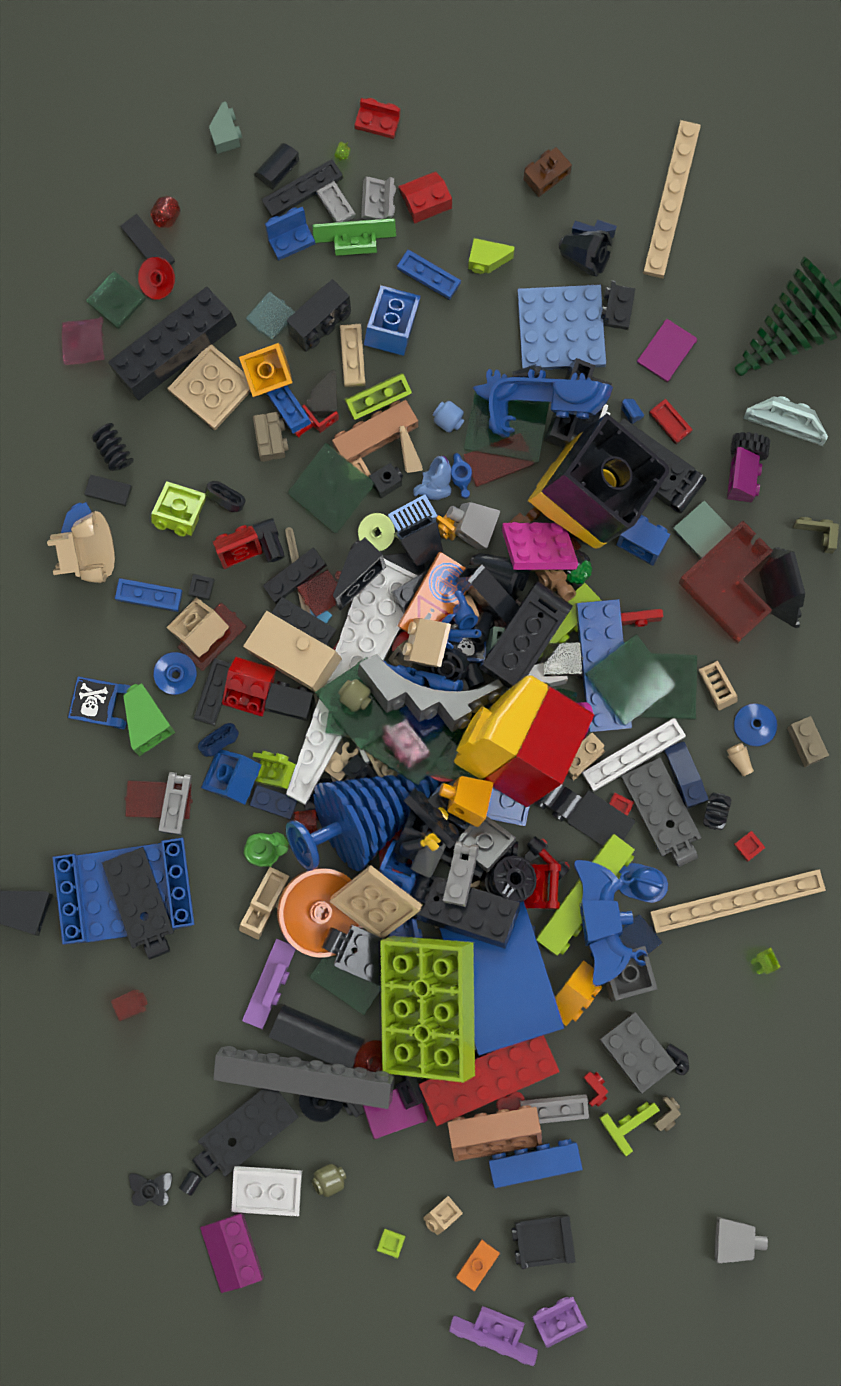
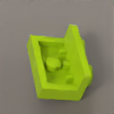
[252,751,296,789]

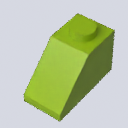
[468,238,515,274]

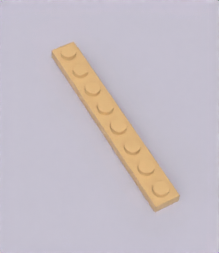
[643,120,701,278]
[650,869,826,934]

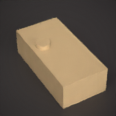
[243,611,342,694]

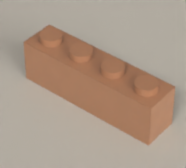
[332,400,418,466]

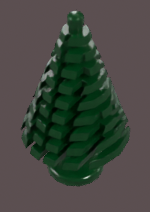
[734,257,841,377]

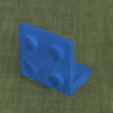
[265,207,315,261]

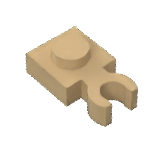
[324,742,359,781]

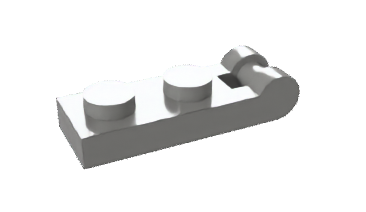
[159,772,192,835]
[443,841,479,907]

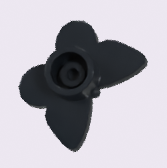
[129,1173,173,1206]

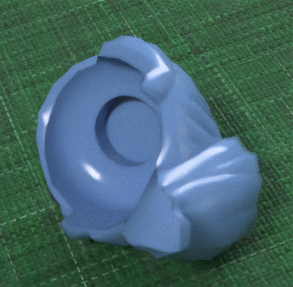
[413,456,452,500]

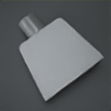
[446,502,500,550]
[715,1217,768,1263]

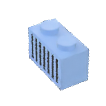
[388,495,437,532]

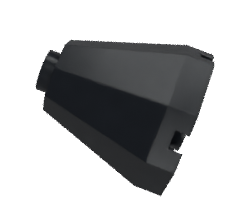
[559,230,612,277]

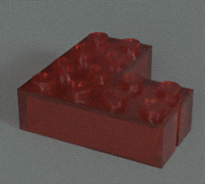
[678,521,773,644]

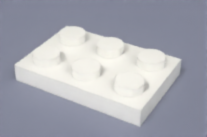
[232,1166,302,1216]

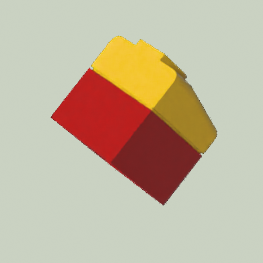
[454,675,594,807]

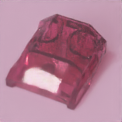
[62,317,104,364]

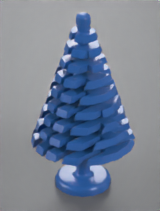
[286,771,443,871]

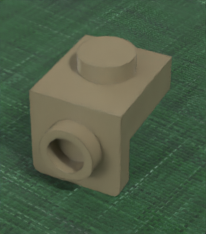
[653,1096,681,1131]

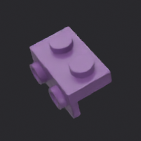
[532,1297,588,1348]

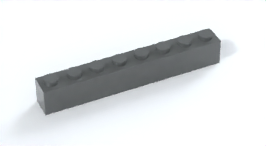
[213,1046,395,1109]

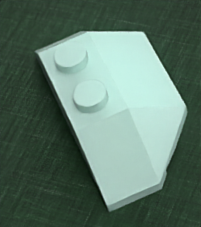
[743,396,828,446]

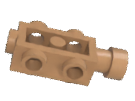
[532,569,576,602]

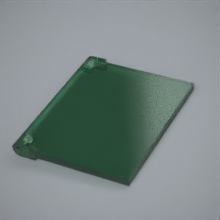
[315,657,413,751]

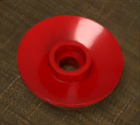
[138,257,175,299]

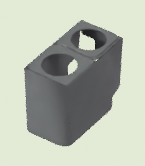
[410,828,446,877]

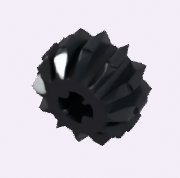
[703,792,732,830]

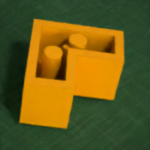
[555,960,603,1026]

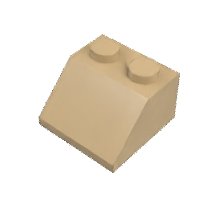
[166,597,229,657]
[403,618,451,667]

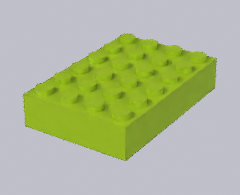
[381,936,475,1082]

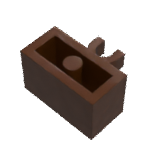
[523,147,572,197]

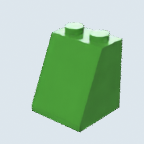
[123,683,175,757]

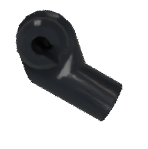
[665,1043,690,1076]

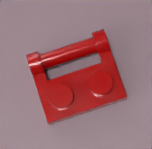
[524,864,561,909]

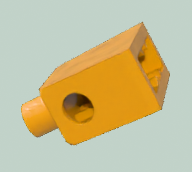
[439,776,493,827]

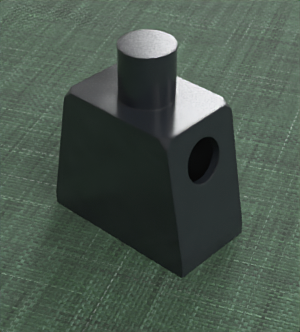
[394,515,443,570]

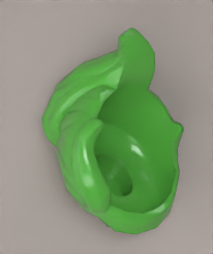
[243,832,289,867]

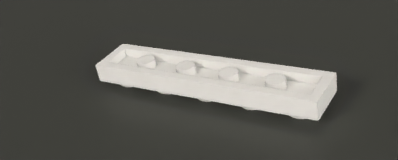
[582,718,686,792]

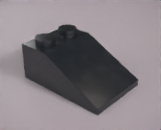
[333,537,386,611]

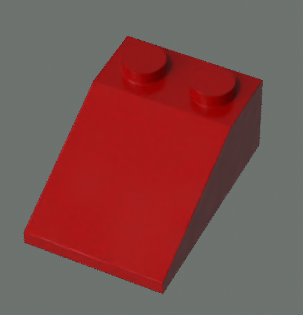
[212,525,263,569]

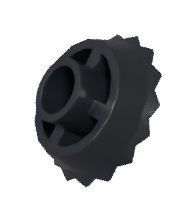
[429,645,470,681]

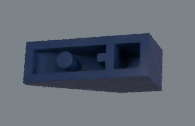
[664,742,708,809]

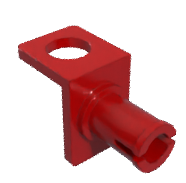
[294,405,339,438]

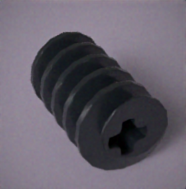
[92,423,134,471]

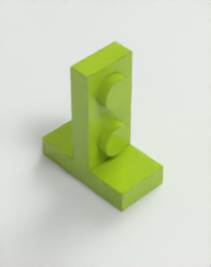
[599,1102,660,1156]

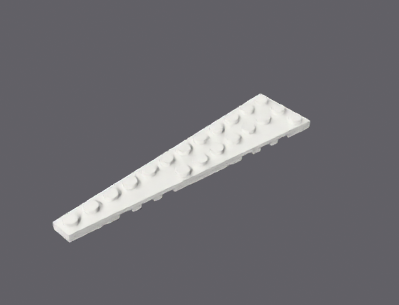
[286,559,417,805]

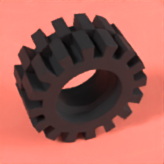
[730,432,771,461]

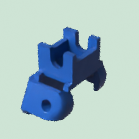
[379,839,418,895]

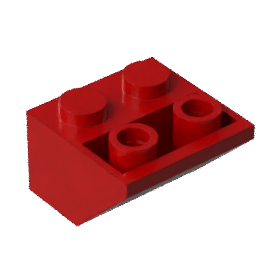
[222,657,276,717]

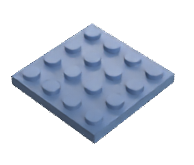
[518,285,606,370]

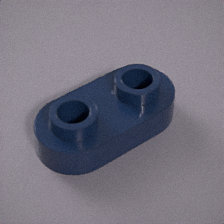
[198,723,239,757]

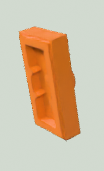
[456,1239,500,1291]

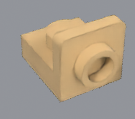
[423,1196,463,1235]

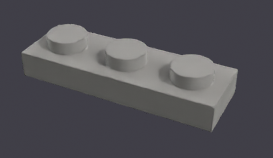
[520,1094,589,1123]

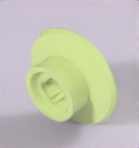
[358,513,395,551]

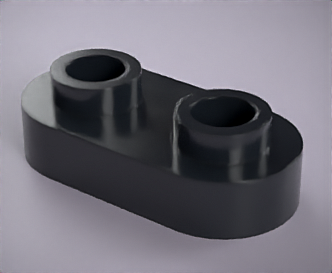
[205,481,246,512]

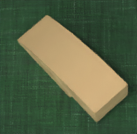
[239,867,289,940]

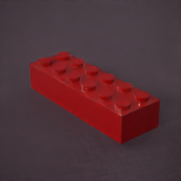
[419,1035,560,1126]

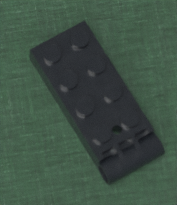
[619,418,707,513]
[479,581,573,689]
[410,873,520,949]

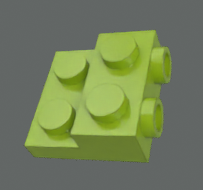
[152,481,206,536]

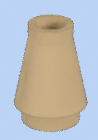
[726,743,754,777]

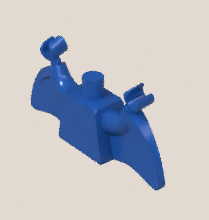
[574,860,648,986]

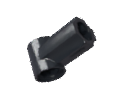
[253,518,285,563]

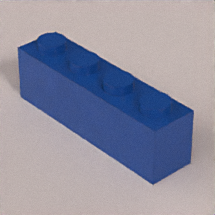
[489,1139,583,1188]

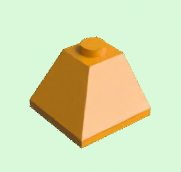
[239,343,293,397]

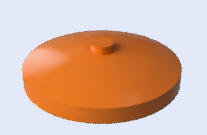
[277,868,363,957]

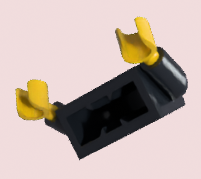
[394,807,449,863]

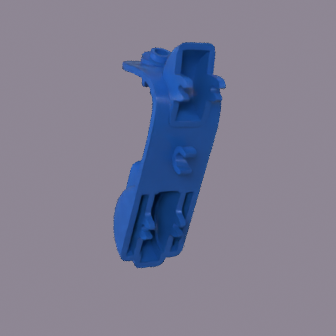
[473,369,613,437]

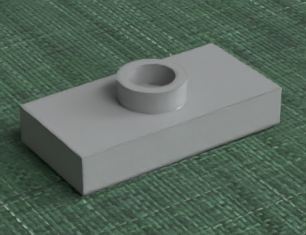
[317,181,356,223]

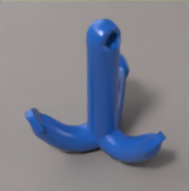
[441,613,482,649]

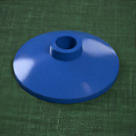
[154,652,197,695]
[734,704,777,746]

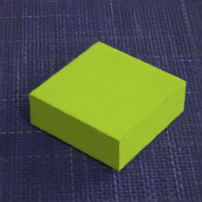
[377,1228,406,1258]

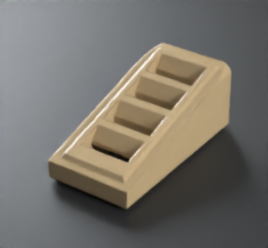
[399,426,423,473]
[699,661,738,710]

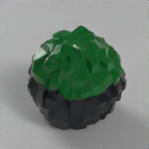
[563,550,593,585]

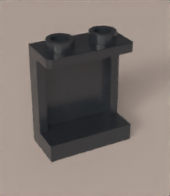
[511,1215,576,1269]

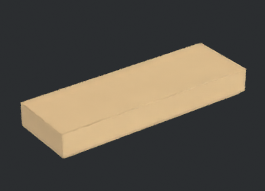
[340,324,365,387]

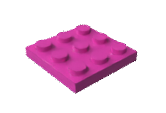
[502,522,578,570]

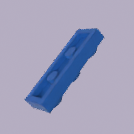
[397,250,461,300]
[266,386,311,433]
[115,578,183,612]

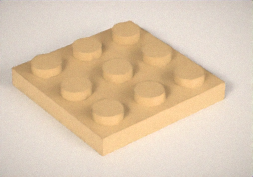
[168,345,251,430]
[330,865,422,938]

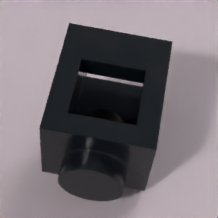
[342,754,378,780]

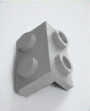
[361,177,396,220]

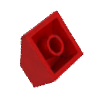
[398,171,452,224]

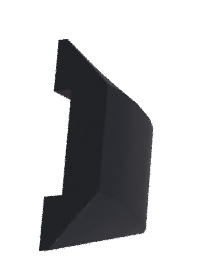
[759,547,805,628]

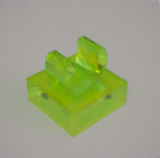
[751,948,781,975]

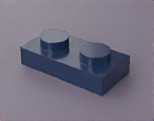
[250,785,298,820]

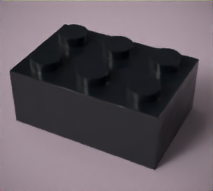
[286,279,351,352]

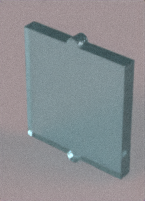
[246,291,295,340]

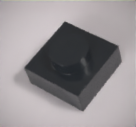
[188,574,215,601]

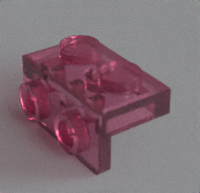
[382,720,430,768]

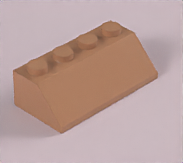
[448,1105,542,1162]

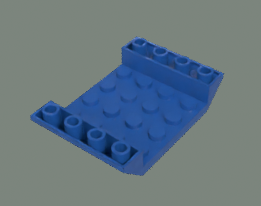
[53,838,195,945]

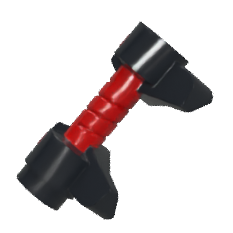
[524,836,570,885]

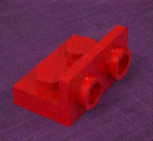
[354,98,401,139]

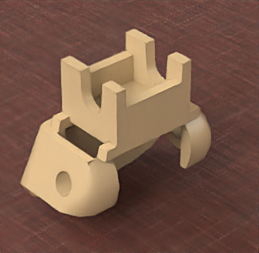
[47,511,115,583]

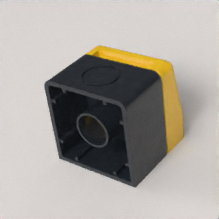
[528,413,669,549]

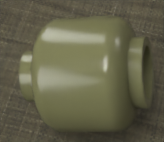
[338,679,371,712]
[312,1163,347,1197]

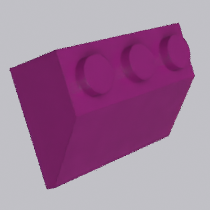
[200,1213,264,1293]

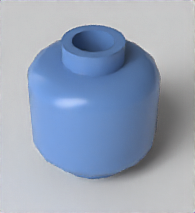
[433,401,464,432]

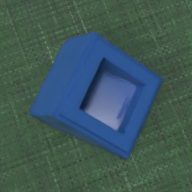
[621,399,644,424]

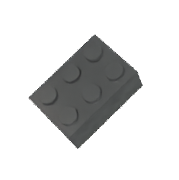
[598,1012,677,1094]

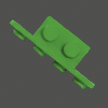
[313,218,396,256]

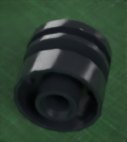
[480,856,537,902]

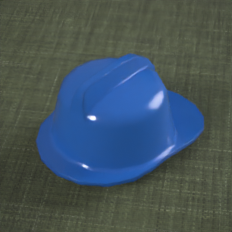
[619,863,668,903]

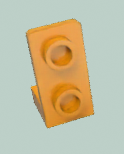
[436,513,457,541]

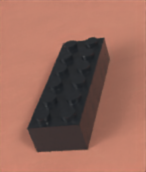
[108,286,237,401]

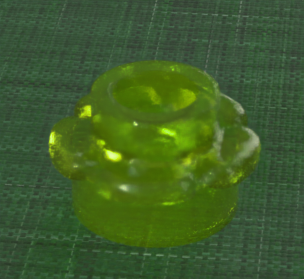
[334,141,351,161]

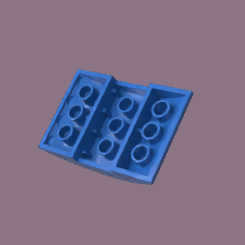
[440,901,564,1056]

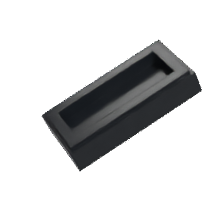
[85,474,132,506]

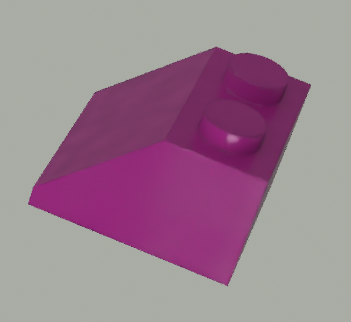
[727,447,762,503]

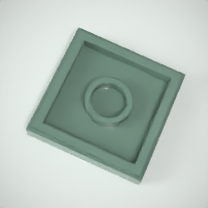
[673,501,733,560]

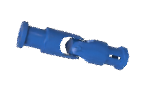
[384,661,463,692]

